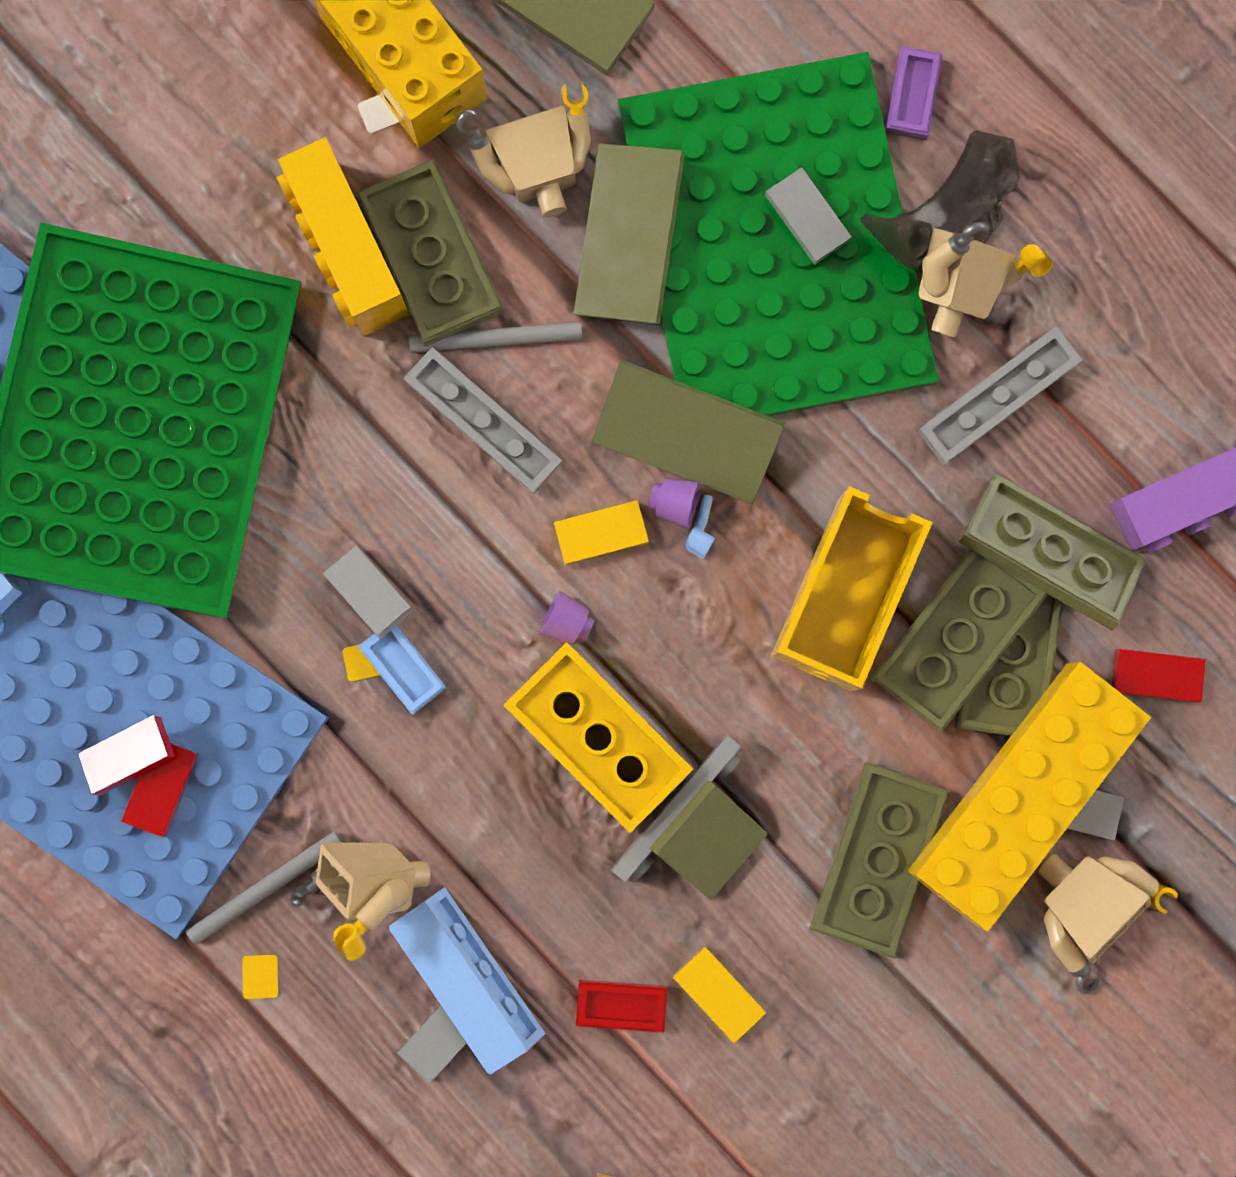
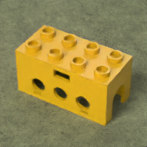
[314,0,488,149]
[770,486,933,692]

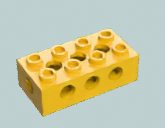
[503,642,693,833]

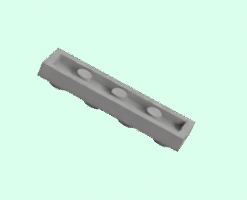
[917,326,1083,465]
[403,347,562,495]
[611,735,742,882]

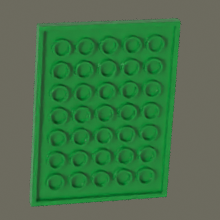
[618,52,939,417]
[0,222,302,620]

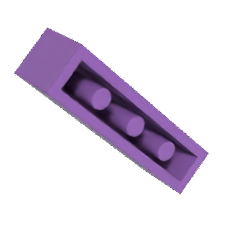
[1110,447,1236,553]

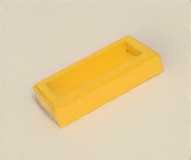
[554,500,649,565]
[673,946,766,1043]

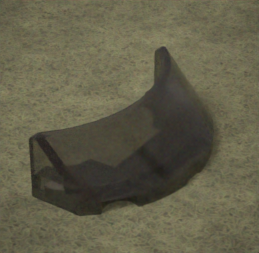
[860,130,1020,271]

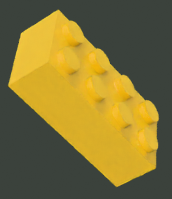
[276,137,410,337]

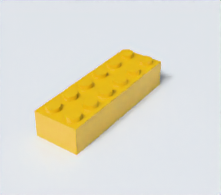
[907,661,1151,932]

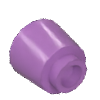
[649,478,701,529]
[539,591,594,645]

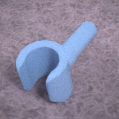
[685,495,715,559]

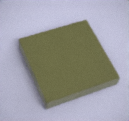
[650,780,768,900]

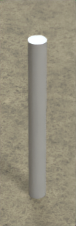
[409,322,582,353]
[186,831,343,945]

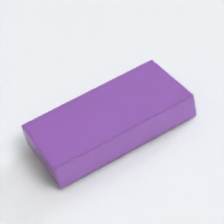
[885,46,943,140]

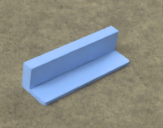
[389,887,545,1074]

